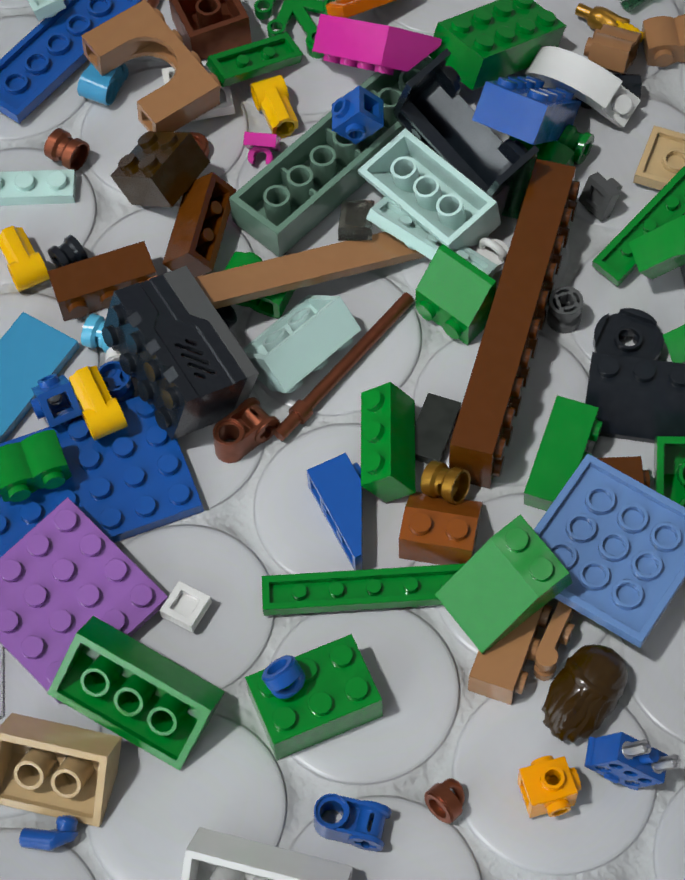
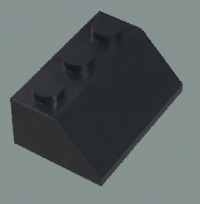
[585,352,685,443]

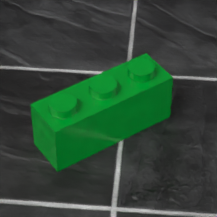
[361,382,416,503]
[524,395,603,511]

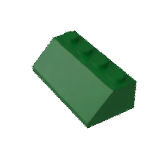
[47,616,225,771]

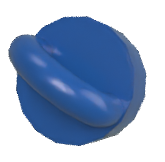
[261,655,305,699]

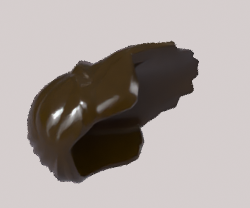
[541,644,629,743]

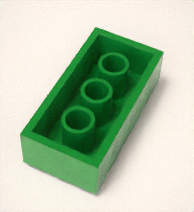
[428,0,566,91]

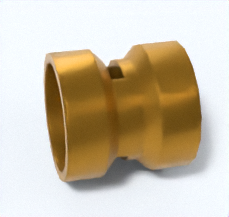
[420,460,471,505]

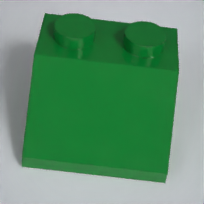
[416,244,497,346]

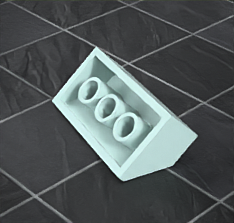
[357,128,501,249]

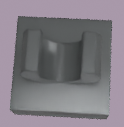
[578,172,623,221]

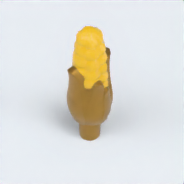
[575,3,643,43]

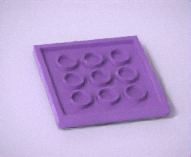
[0,497,168,704]

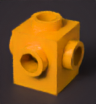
[517,756,581,818]

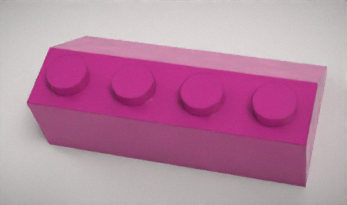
[312,14,442,76]

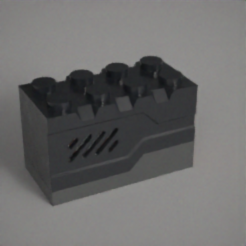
[102,266,259,440]

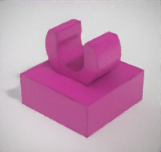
[243,132,281,165]

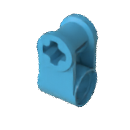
[77,63,129,106]

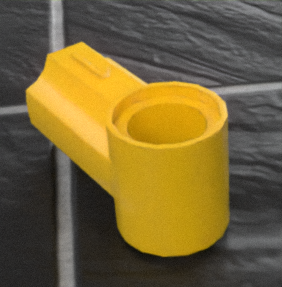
[250,74,299,138]
[0,225,50,292]
[69,366,128,441]

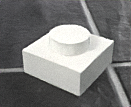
[159,581,212,633]

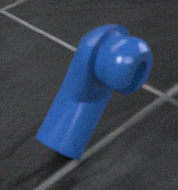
[19,815,79,850]

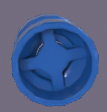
[98,361,135,403]

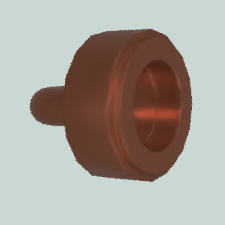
[424,778,465,824]

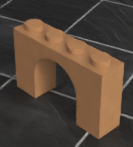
[81,0,221,132]

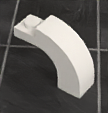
[525,46,641,127]

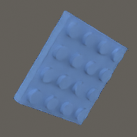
[534,453,685,648]

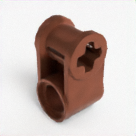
[213,397,280,463]

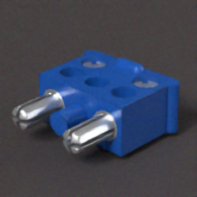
[584,732,681,790]

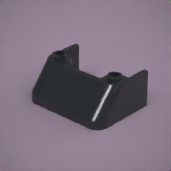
[394,48,539,198]

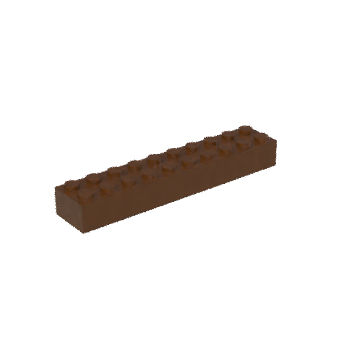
[449,159,580,489]

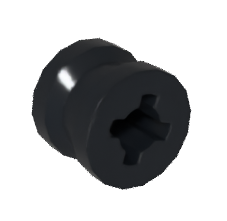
[48,235,88,268]

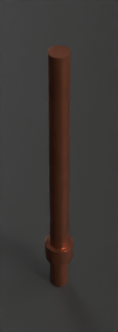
[273,292,414,441]

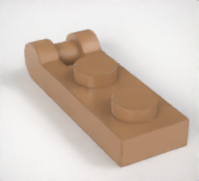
[533,601,581,681]

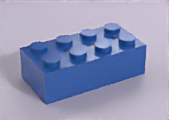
[472,75,581,145]

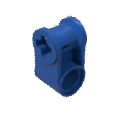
[314,794,392,851]

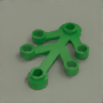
[254,0,335,59]

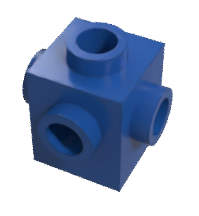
[332,85,384,144]
[30,374,82,428]

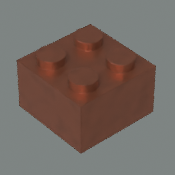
[169,0,252,60]

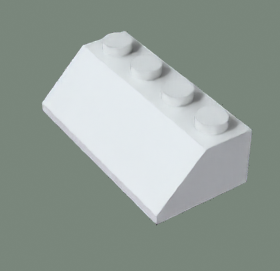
[181,827,353,880]

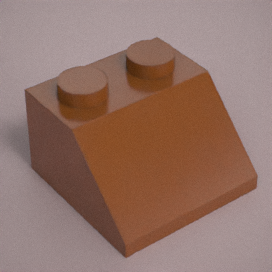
[399,492,483,565]

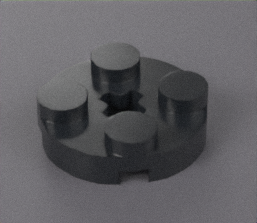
[593,308,664,360]

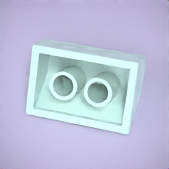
[243,295,361,393]

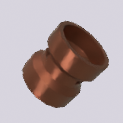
[44,128,90,171]

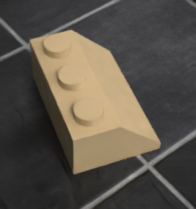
[0,713,122,827]

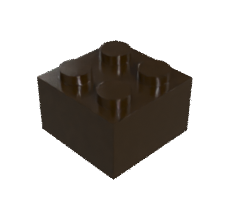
[110,131,210,208]

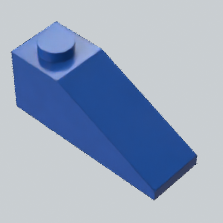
[307,453,363,570]

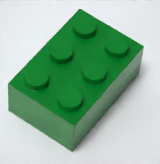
[245,634,383,760]

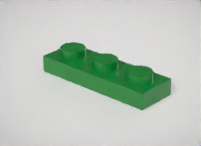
[206,32,303,87]

